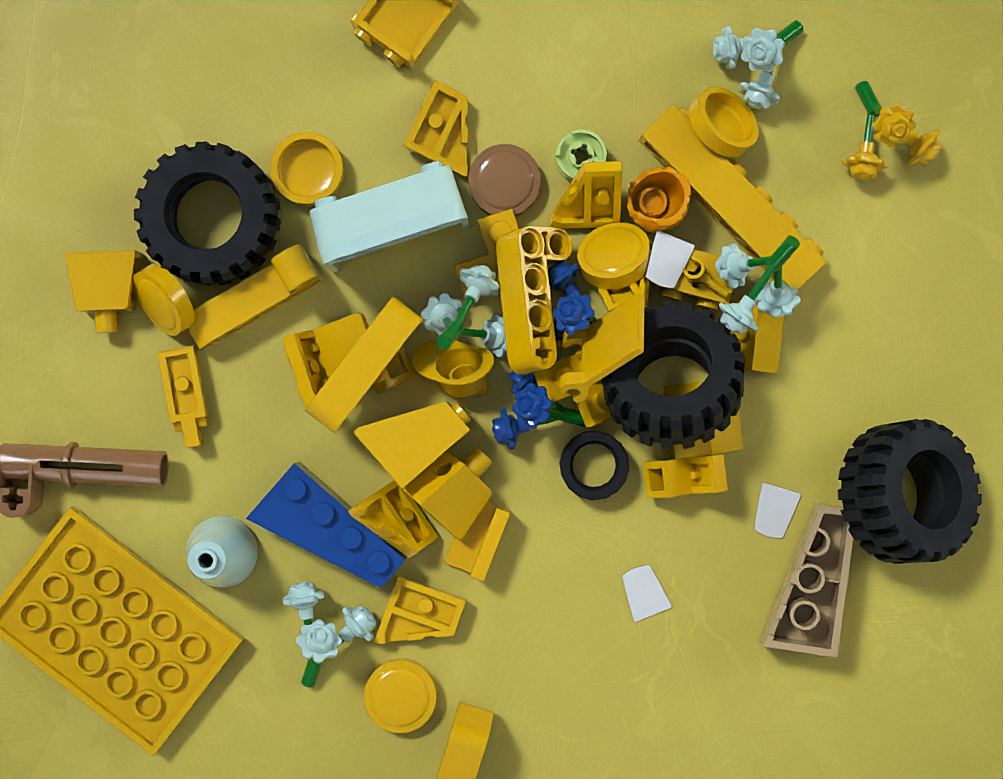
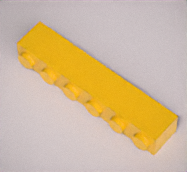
[639,104,827,290]

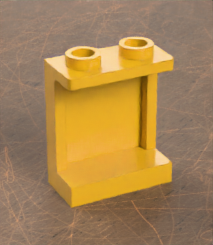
[350,0,461,69]

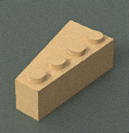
[759,503,854,658]

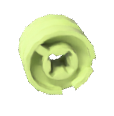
[555,129,607,182]

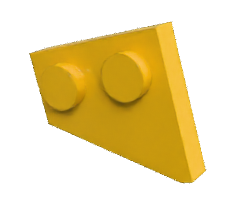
[402,80,468,178]
[348,480,438,558]
[374,575,466,644]

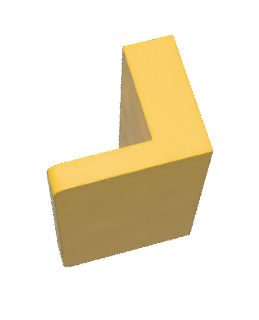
[730,296,784,374]
[445,502,510,582]

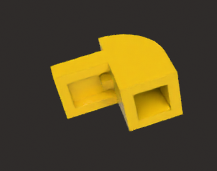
[643,454,728,498]

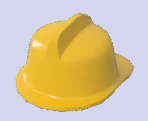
[412,339,494,398]

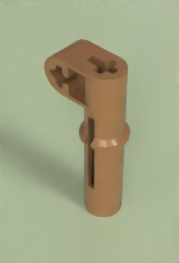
[0,442,169,518]

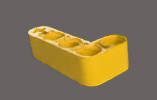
[496,226,572,375]
[188,244,322,350]
[305,296,423,433]
[436,702,494,779]

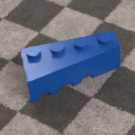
[246,462,407,588]

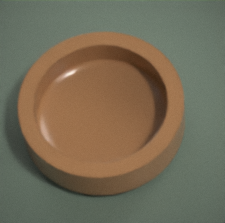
[468,144,541,216]

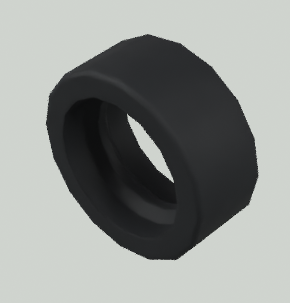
[559,431,629,500]

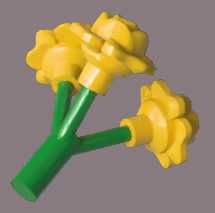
[842,81,942,181]

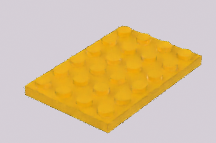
[0,506,244,756]

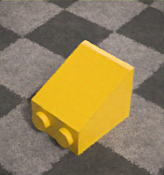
[353,401,472,489]

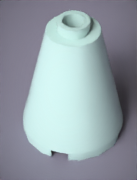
[185,516,258,588]

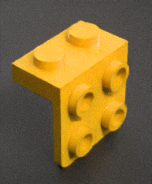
[282,313,385,408]

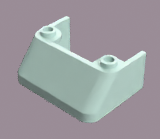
[309,161,470,273]

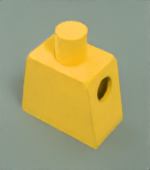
[65,250,143,333]
[403,448,493,541]

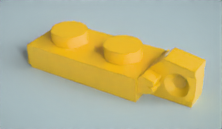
[158,345,209,448]

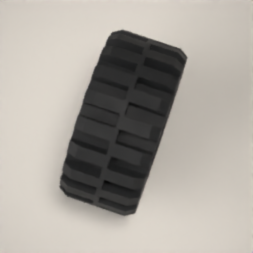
[134,141,281,286]
[602,302,744,450]
[838,419,982,564]

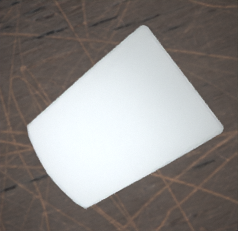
[646,231,695,288]
[754,483,801,538]
[622,565,672,622]

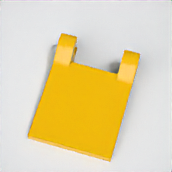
[558,292,645,403]

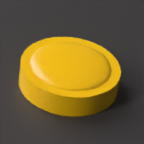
[689,87,759,157]
[270,132,344,206]
[577,222,652,289]
[133,264,195,336]
[364,658,437,733]

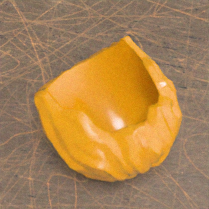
[626,166,691,233]

